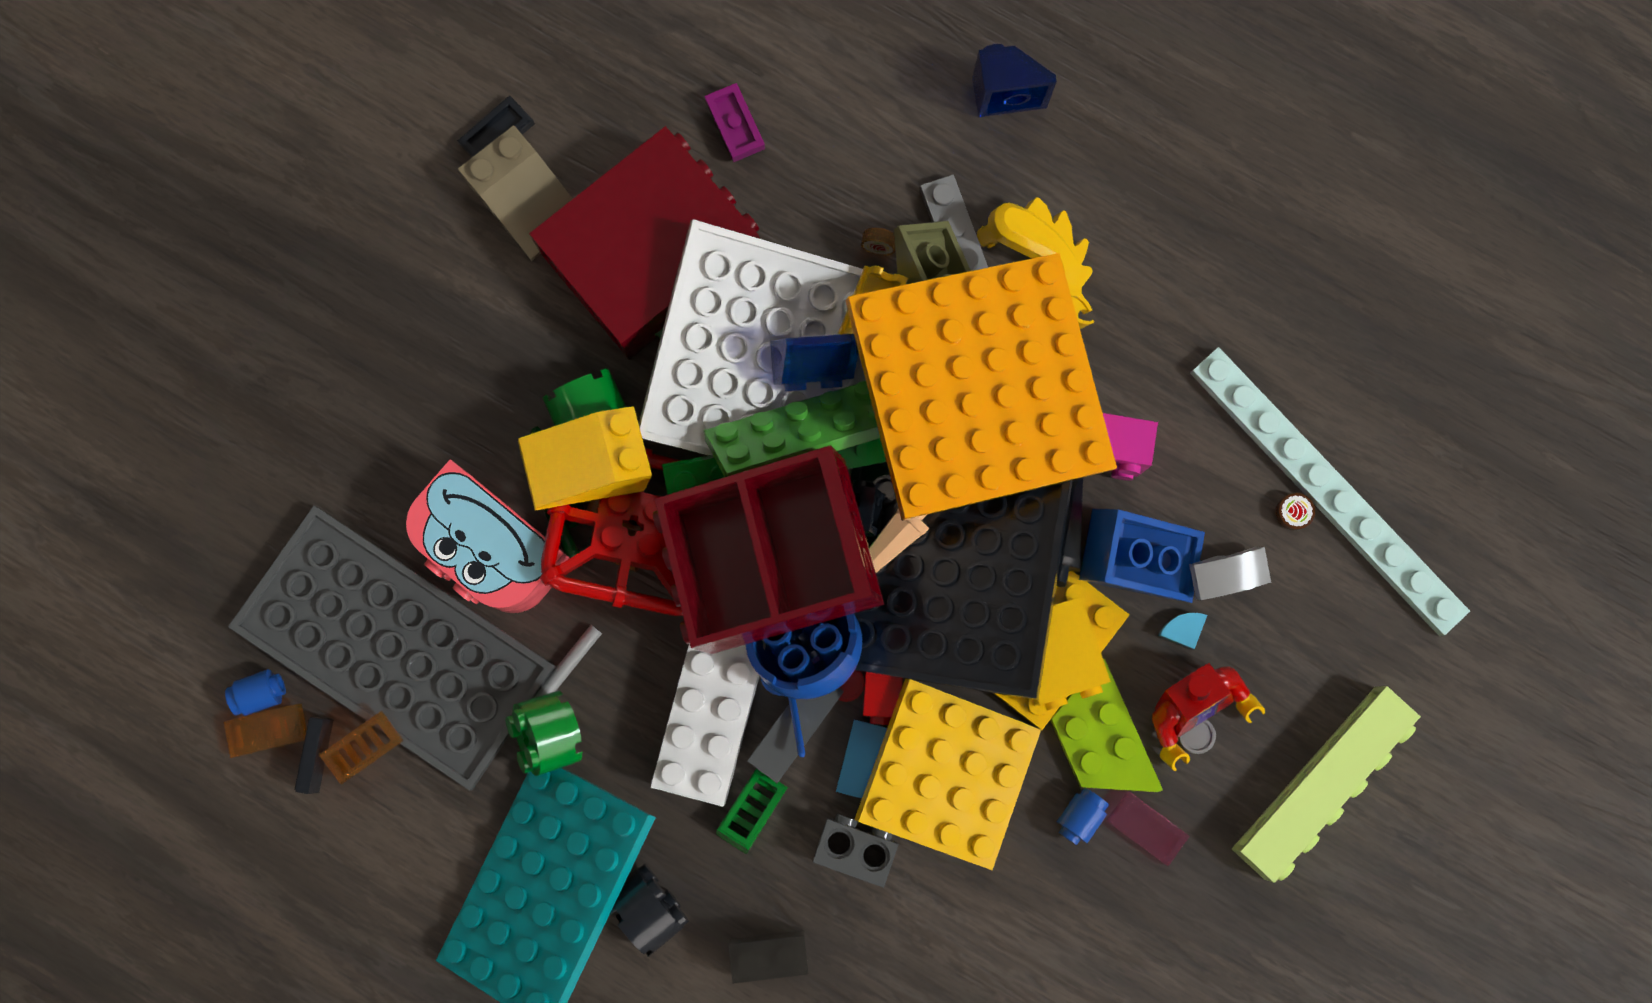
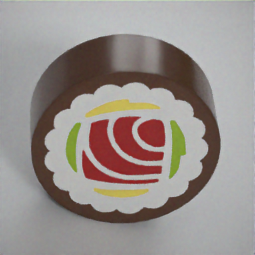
[1276,493,1315,530]

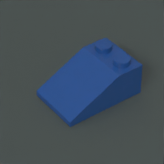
[1079,509,1205,603]

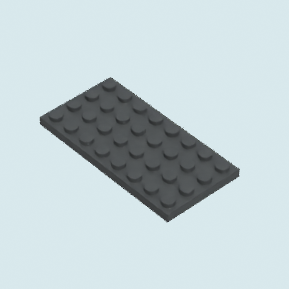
[228,505,556,791]

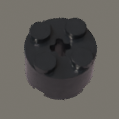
[610,864,689,957]

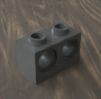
[813,814,899,888]

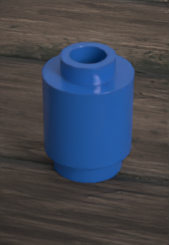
[225,669,286,716]
[1056,787,1109,845]

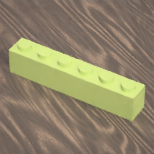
[1232,686,1421,883]

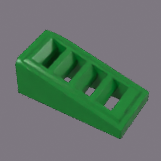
[716,768,788,854]

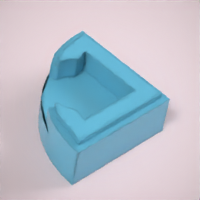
[1158,613,1207,650]

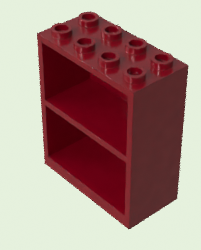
[529,126,760,360]
[653,445,884,654]

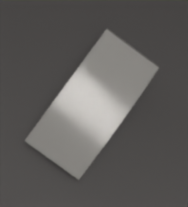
[1190,547,1271,600]

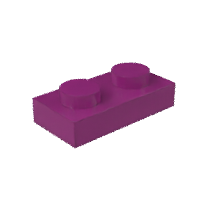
[704,83,765,163]

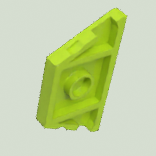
[1050,659,1163,792]

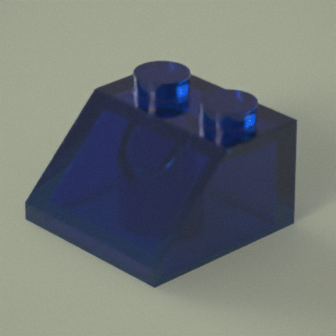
[972,44,1057,117]
[770,334,859,391]

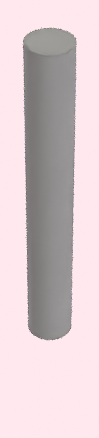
[534,625,602,698]

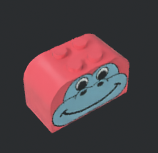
[406,459,570,613]

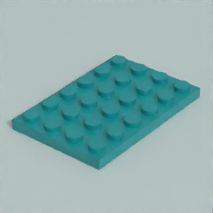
[436,767,656,1003]

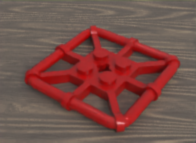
[540,448,683,616]

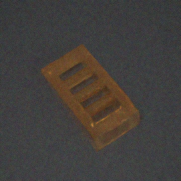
[319,710,404,785]

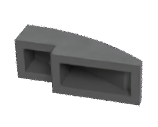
[748,688,844,783]

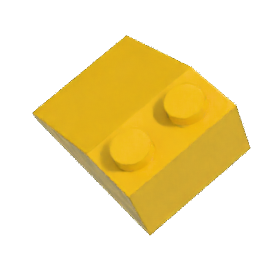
[518,406,652,510]

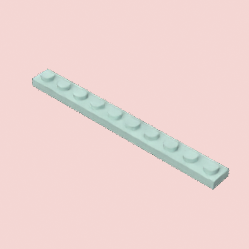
[1190,347,1470,636]

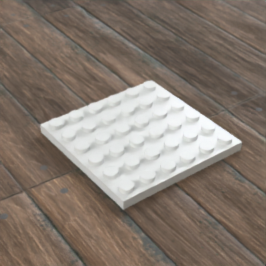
[639,219,866,477]

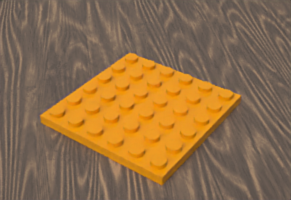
[845,253,1117,521]

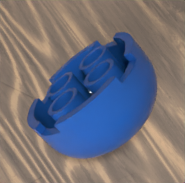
[746,613,862,699]

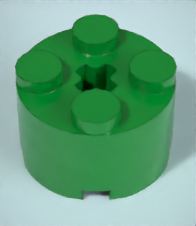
[542,369,626,426]
[505,690,583,776]

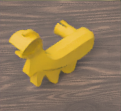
[977,197,1095,329]

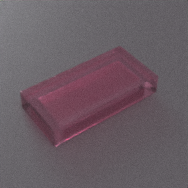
[1106,791,1190,867]

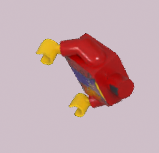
[1152,663,1265,771]

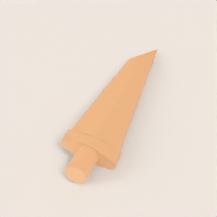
[869,508,929,573]

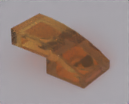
[224,703,307,758]

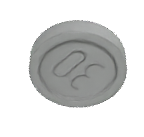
[1178,720,1216,754]

